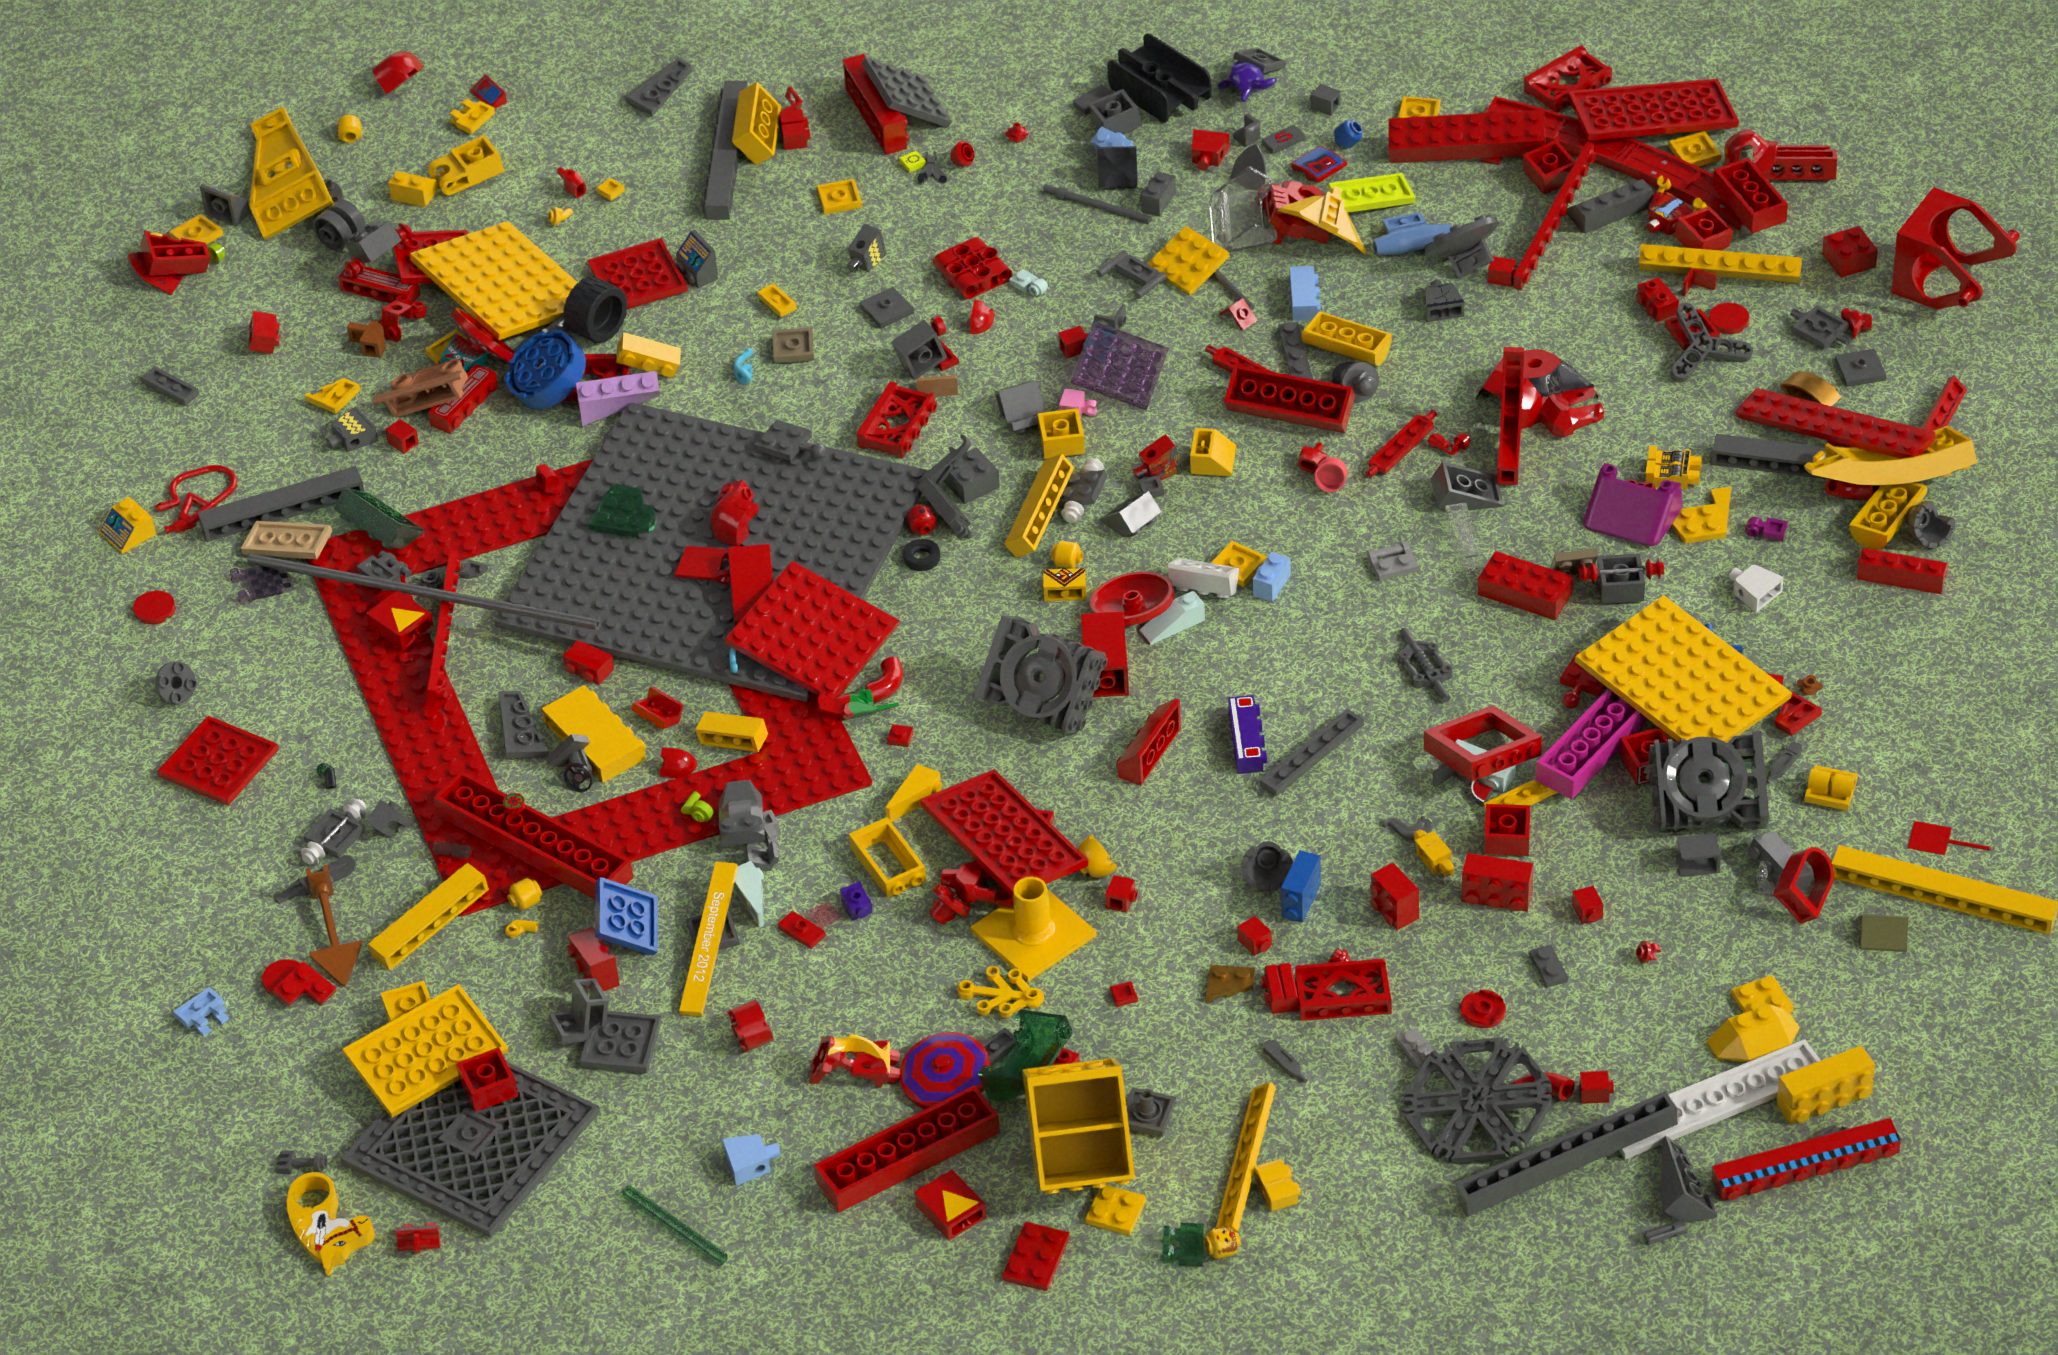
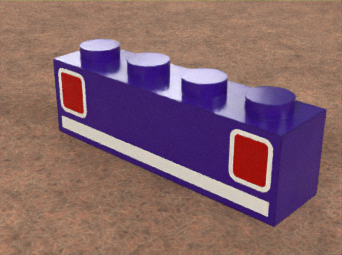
[1228,695,1267,774]

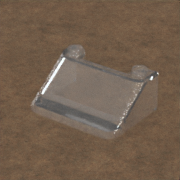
[1209,166,1277,252]

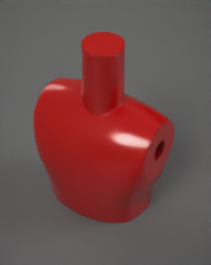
[556,167,586,198]
[1298,442,1328,473]

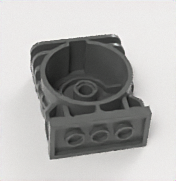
[973,616,1107,733]
[1648,731,1769,832]

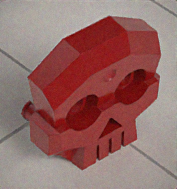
[1265,180,1334,245]

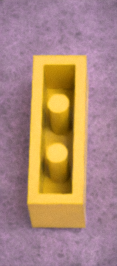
[616,332,681,378]
[695,711,768,752]

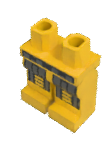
[1646,445,1702,490]

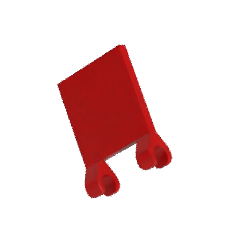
[675,546,737,585]

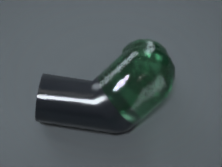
[316,763,337,789]

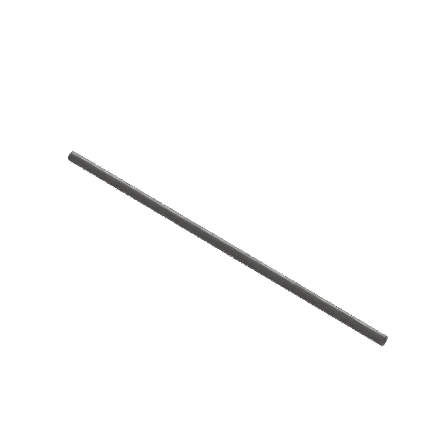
[247,554,600,630]

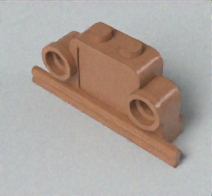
[373,358,468,417]

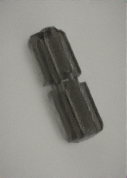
[433,841,471,859]

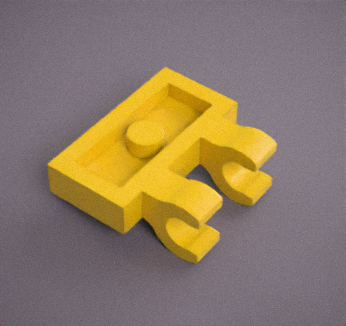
[449,99,495,135]

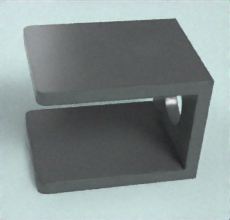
[1676,833,1721,877]

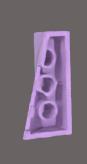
[576,371,660,427]

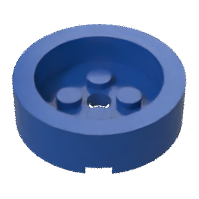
[505,329,586,410]

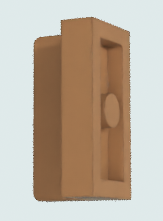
[917,375,958,397]

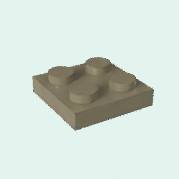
[772,328,814,363]
[1550,548,1598,574]

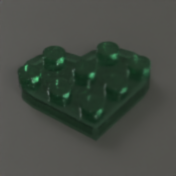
[589,483,656,537]

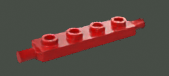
[1205,344,1271,373]
[1365,409,1437,479]

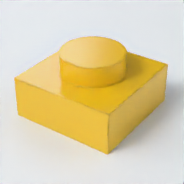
[597,178,625,201]

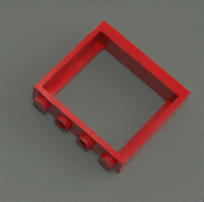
[1424,705,1542,782]

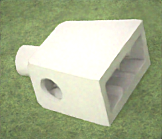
[1729,565,1783,613]

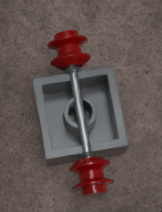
[344,220,412,278]
[1578,553,1664,604]

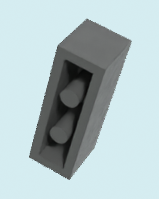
[1748,831,1814,892]

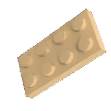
[241,521,332,559]

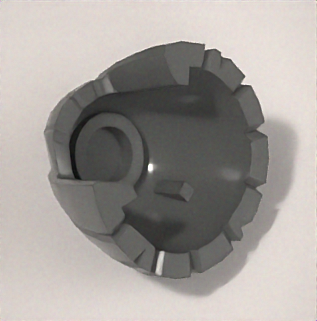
[1906,501,1955,548]
[1241,841,1293,891]

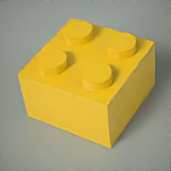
[1038,408,1085,459]

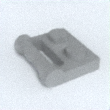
[1367,541,1419,581]

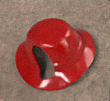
[1723,129,1778,173]

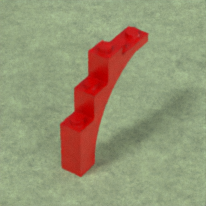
[1497,347,1525,485]

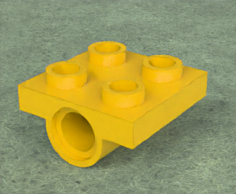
[1804,765,1858,811]

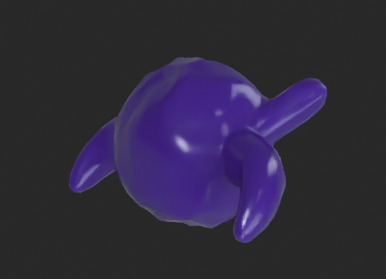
[1217,61,1277,102]

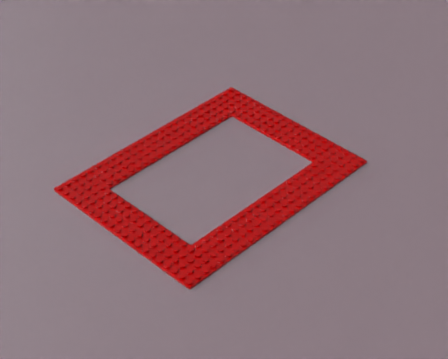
[305,458,873,917]

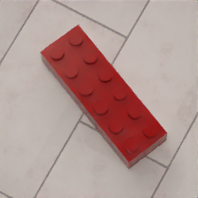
[842,53,909,155]
[1224,364,1355,433]

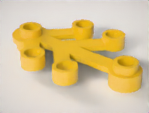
[957,966,1044,1018]

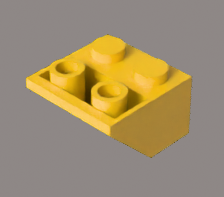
[1190,428,1236,476]

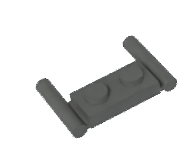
[1096,250,1167,299]

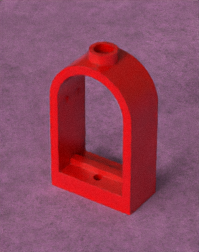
[1773,847,1834,924]

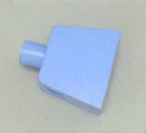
[723,1134,781,1186]

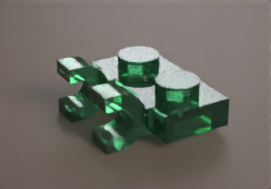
[1162,1222,1204,1267]

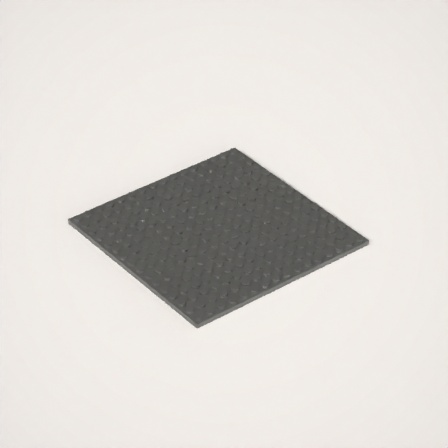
[494,403,929,702]

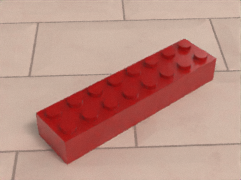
[1388,110,1546,163]
[814,1085,1000,1213]

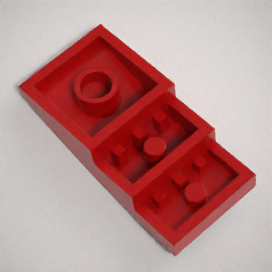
[728,544,774,625]

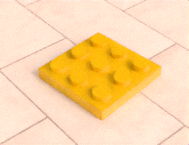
[1147,225,1230,295]

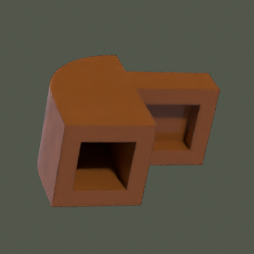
[347,320,386,358]

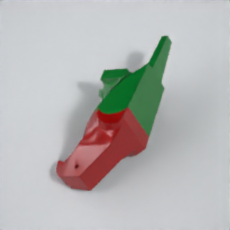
[817,688,899,720]

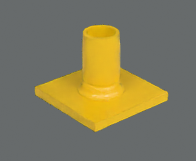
[970,877,1097,982]

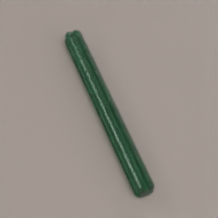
[622,1185,728,1266]

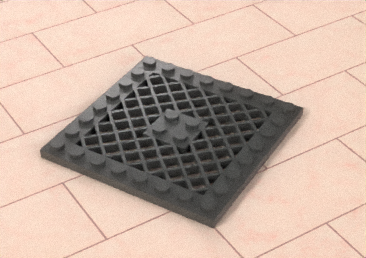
[341,1062,600,1238]

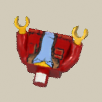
[1647,176,1707,235]

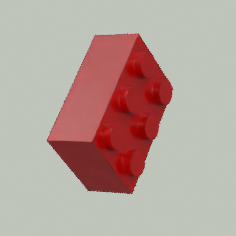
[1462,853,1534,912]

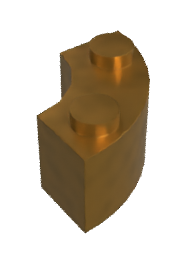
[1780,371,1841,406]

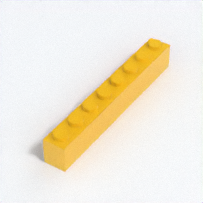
[1639,244,1802,283]

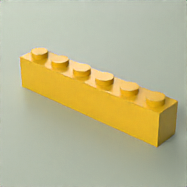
[1004,453,1074,558]
[368,863,489,971]

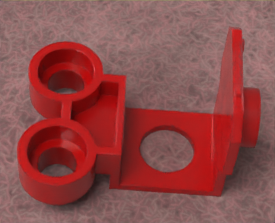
[378,295,426,342]

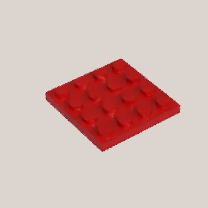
[392,230,468,284]
[587,238,688,309]
[157,715,279,806]

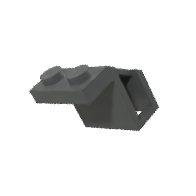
[994,380,1045,434]
[548,978,609,1045]

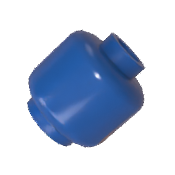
[1334,120,1363,149]

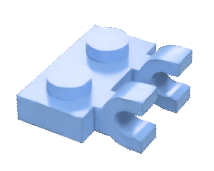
[173,987,229,1036]

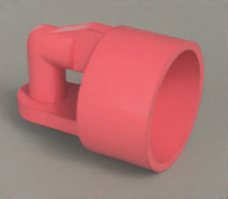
[1315,456,1348,492]

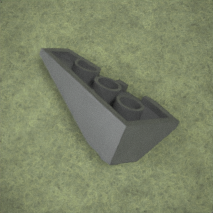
[1660,1135,1718,1222]

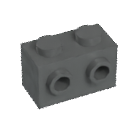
[1140,171,1176,217]

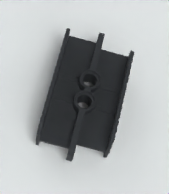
[1107,33,1212,123]

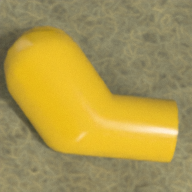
[505,919,538,938]

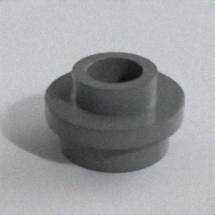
[420,570,442,589]

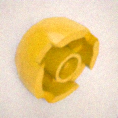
[1077,834,1118,879]

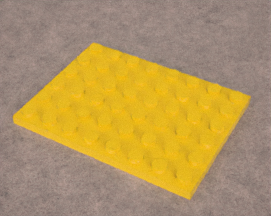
[410,221,578,340]
[1575,595,1792,743]

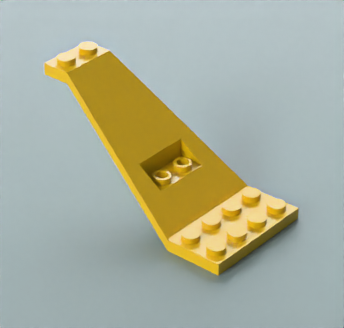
[249,106,333,239]

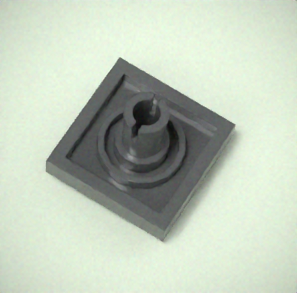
[1126,1087,1176,1137]

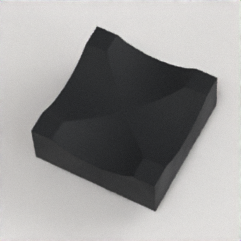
[1097,146,1138,188]

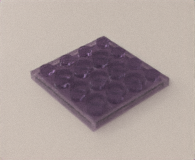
[1070,321,1169,411]

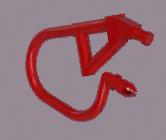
[155,465,237,534]

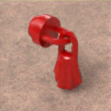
[1428,433,1471,455]

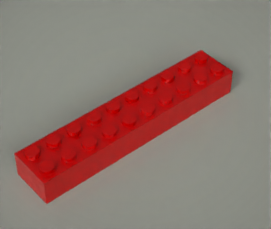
[433,771,634,899]

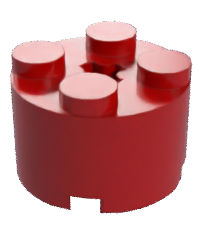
[726,999,774,1053]

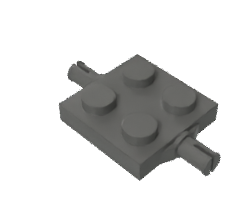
[1790,306,1851,350]

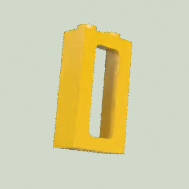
[849,817,926,898]

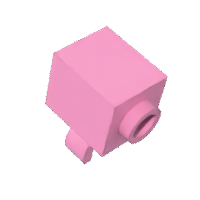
[1059,389,1097,419]

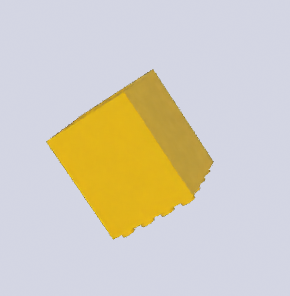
[1022,1058,1135,1194]

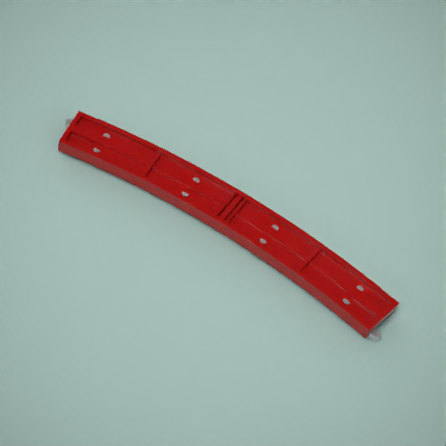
[1485,96,1750,233]

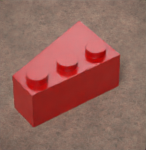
[140,230,210,276]
[566,926,620,992]

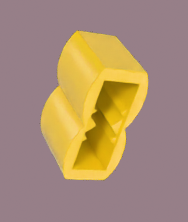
[1255,1159,1301,1212]

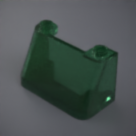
[978,1009,1072,1102]

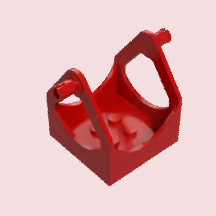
[1891,187,2020,310]

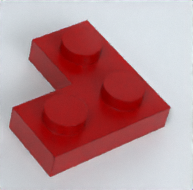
[272,961,337,1007]

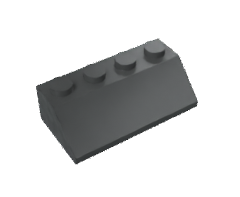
[1566,179,1653,233]

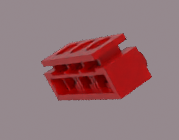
[1762,145,1837,181]

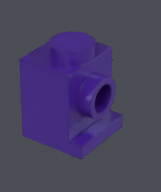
[840,881,873,921]

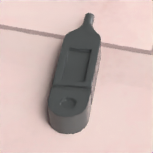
[1766,742,1802,784]
[1264,1040,1308,1083]

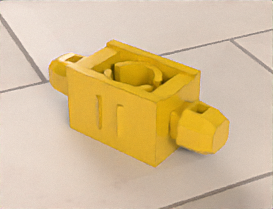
[1413,829,1454,877]

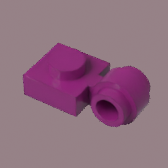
[1745,516,1788,542]

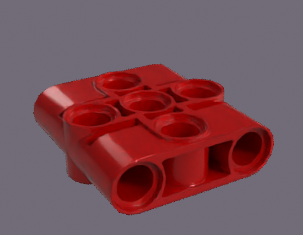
[933,237,1013,299]

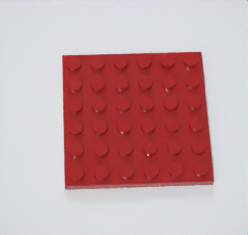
[725,561,900,698]

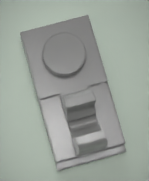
[1396,1027,1435,1069]

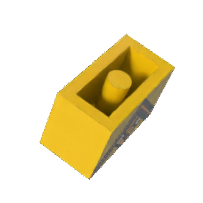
[1043,568,1086,602]

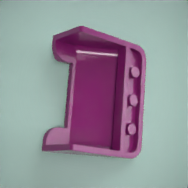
[1583,463,1683,546]

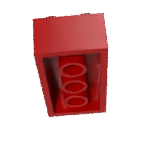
[1713,157,1788,233]
[1478,551,1573,621]

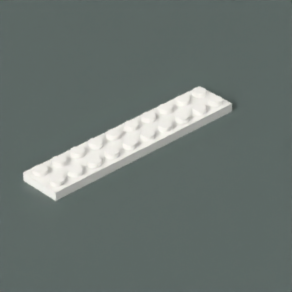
[1619,1039,1821,1160]

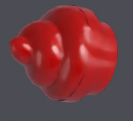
[1328,948,1350,963]

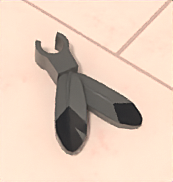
[917,151,947,184]

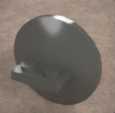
[1424,214,1499,279]

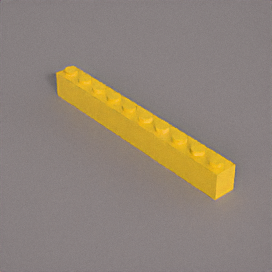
[1832,845,2058,935]

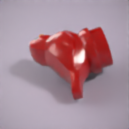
[1840,307,1872,339]

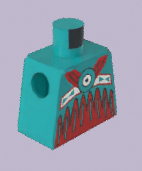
[441,333,487,374]

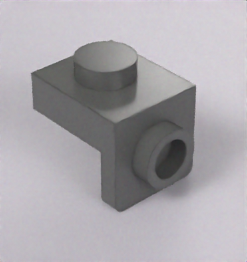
[743,841,780,871]

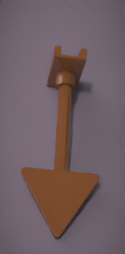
[306,864,362,986]

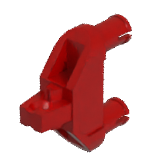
[941,861,998,904]

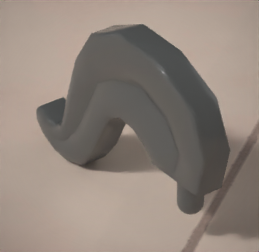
[1383,816,1433,841]

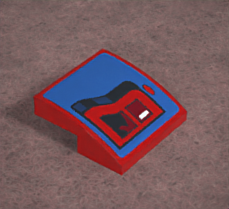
[1291,146,1347,183]

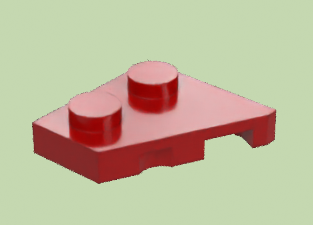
[1775,691,1822,736]

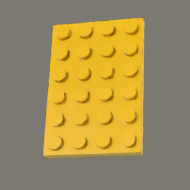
[342,984,508,1118]

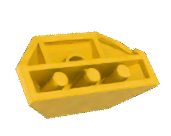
[1706,1004,1799,1063]

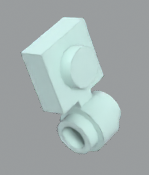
[1009,269,1048,297]

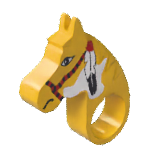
[287,1172,375,1276]

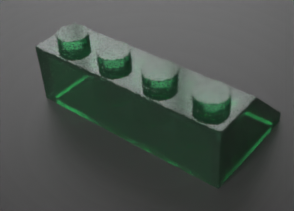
[334,488,425,550]

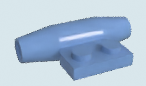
[1373,212,1451,255]

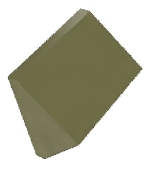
[1861,914,1908,952]

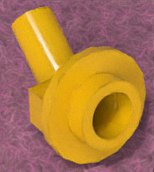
[548,207,573,226]

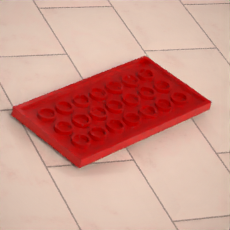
[1568,78,1739,141]
[920,769,1088,898]

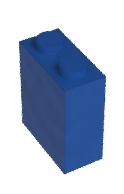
[1281,850,1321,923]

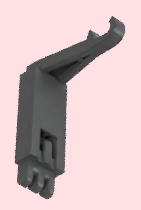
[917,434,973,539]

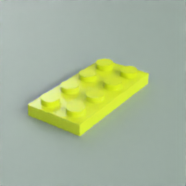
[1328,173,1415,213]

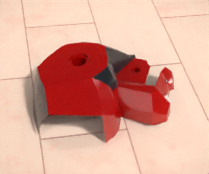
[1476,349,1604,438]

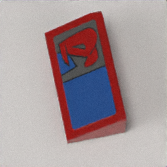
[471,74,507,109]

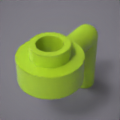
[207,243,225,263]
[681,791,714,822]

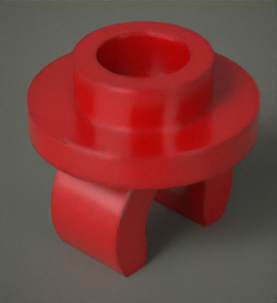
[1636,940,1661,963]

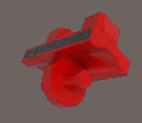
[396,1222,441,1254]

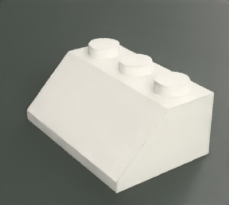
[1168,558,1239,598]

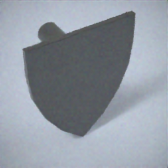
[1230,144,1266,192]

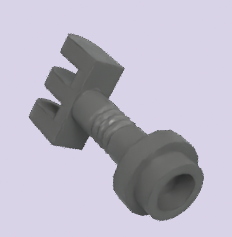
[275,1151,328,1174]

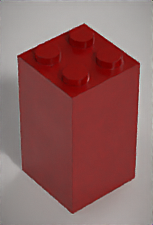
[1081,611,1129,698]

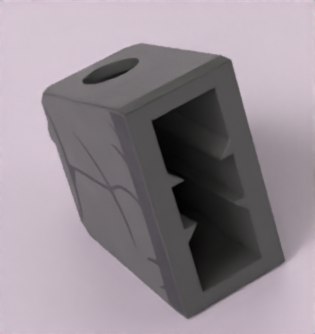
[1425,279,1465,322]

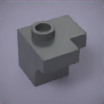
[366,799,413,837]

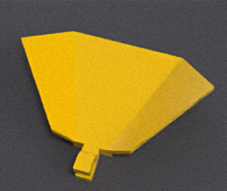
[1278,186,1367,255]

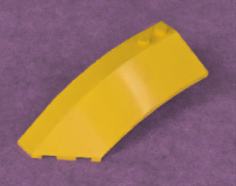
[1804,426,1977,485]

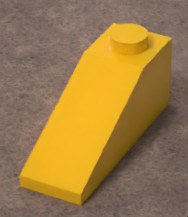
[885,764,942,822]

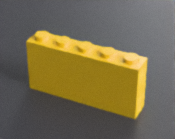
[542,685,646,783]

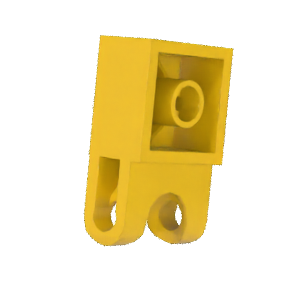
[428,135,505,195]

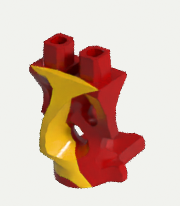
[809,1034,900,1088]

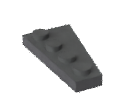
[625,58,692,117]
[499,691,549,758]

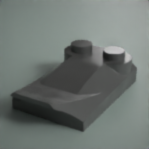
[718,780,765,847]

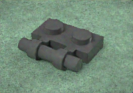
[357,551,412,591]

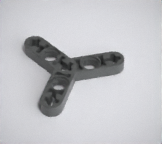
[1670,303,1753,382]

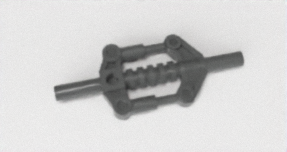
[1399,627,1452,702]

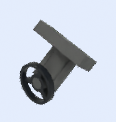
[545,734,594,792]

